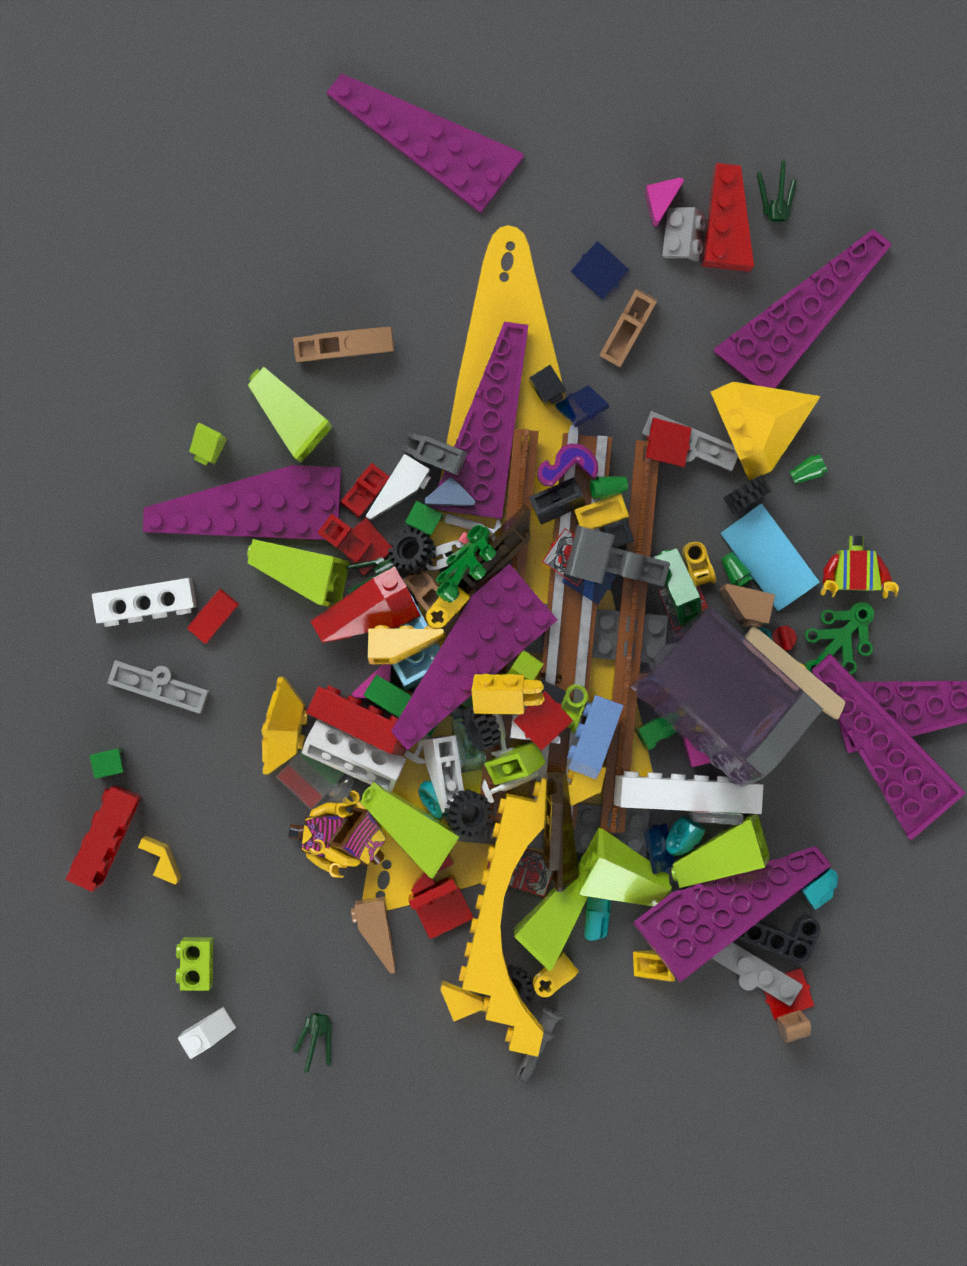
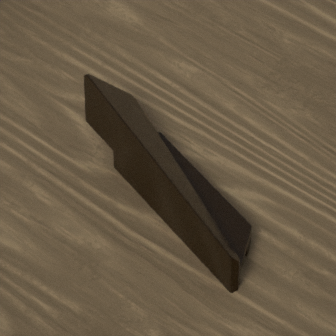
[452,505,531,594]
[543,771,579,892]

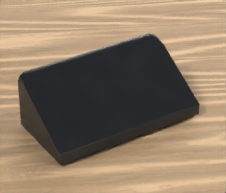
[528,477,585,525]

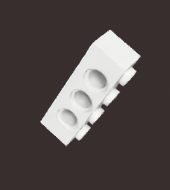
[92,578,197,627]
[302,719,406,792]

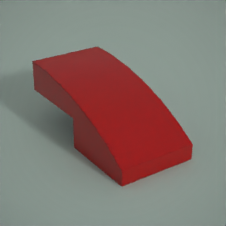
[340,463,390,518]
[317,513,372,563]
[187,589,239,644]
[411,853,454,895]

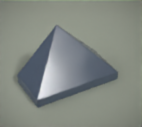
[425,477,475,507]

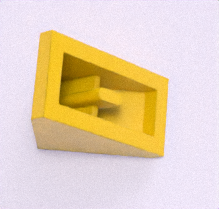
[633,950,675,981]
[440,981,484,1021]

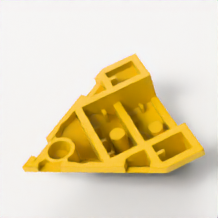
[711,382,821,481]
[262,676,309,775]

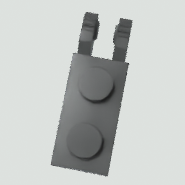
[400,431,468,476]

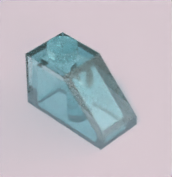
[451,717,486,773]

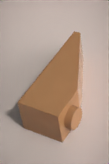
[351,896,396,974]

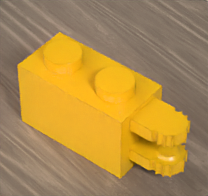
[472,674,545,714]

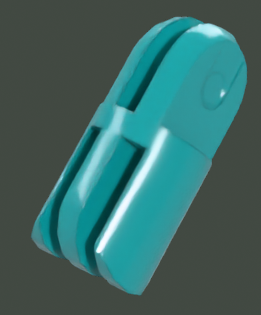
[584,896,611,941]

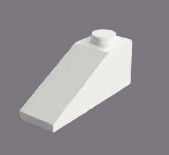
[366,454,431,520]
[422,735,466,813]

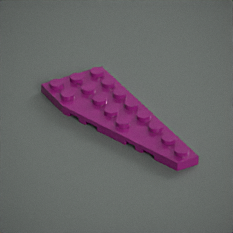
[143,465,341,540]
[391,564,557,750]
[633,846,831,983]

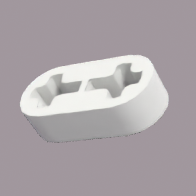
[426,541,465,571]

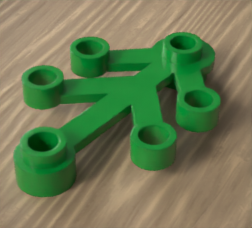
[436,525,496,603]
[804,602,874,676]

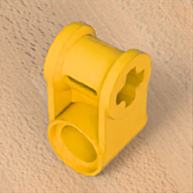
[682,542,716,589]
[426,586,471,628]
[533,952,579,997]

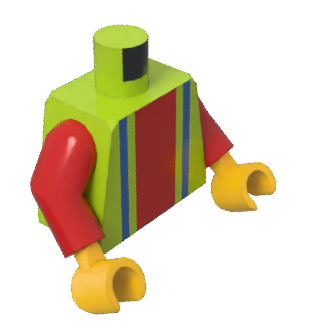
[820,536,899,598]

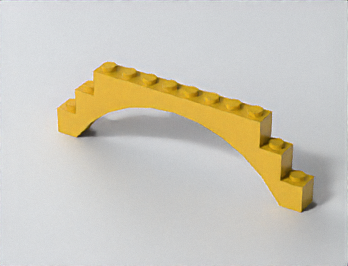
[459,765,606,1057]

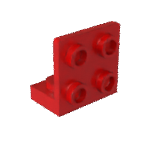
[408,874,473,939]

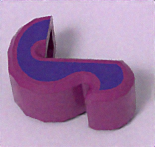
[537,443,598,487]

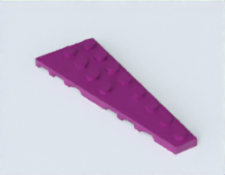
[326,73,524,214]
[712,229,892,388]
[431,322,528,519]
[812,653,966,840]
[837,681,967,753]

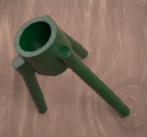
[757,160,796,222]
[346,557,394,594]
[293,1012,333,1074]

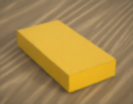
[574,494,629,529]

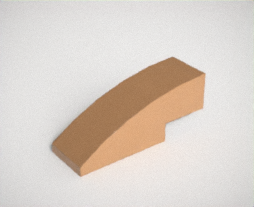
[599,288,658,367]
[776,1010,811,1043]

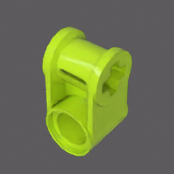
[561,683,588,733]

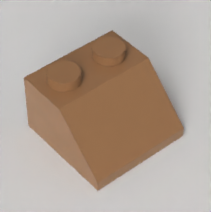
[719,584,775,629]

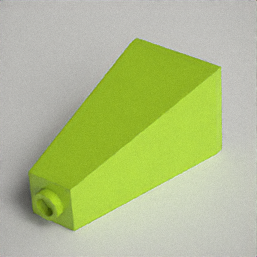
[248,367,333,464]
[247,539,350,607]
[360,781,459,879]
[671,814,771,888]
[579,828,672,907]
[513,870,588,971]

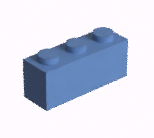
[566,695,623,779]

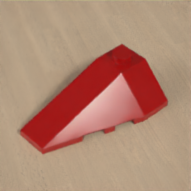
[310,566,420,643]

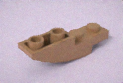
[293,327,395,363]
[403,569,462,635]

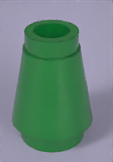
[789,454,828,484]
[590,476,628,501]
[721,552,753,587]

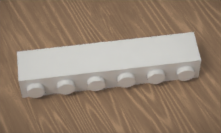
[613,771,763,814]

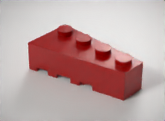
[702,163,754,272]
[306,685,408,756]
[65,785,142,892]

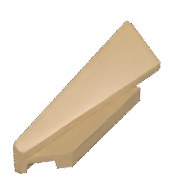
[732,626,845,719]

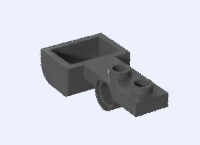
[564,525,670,586]

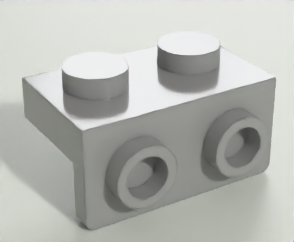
[662,207,706,261]

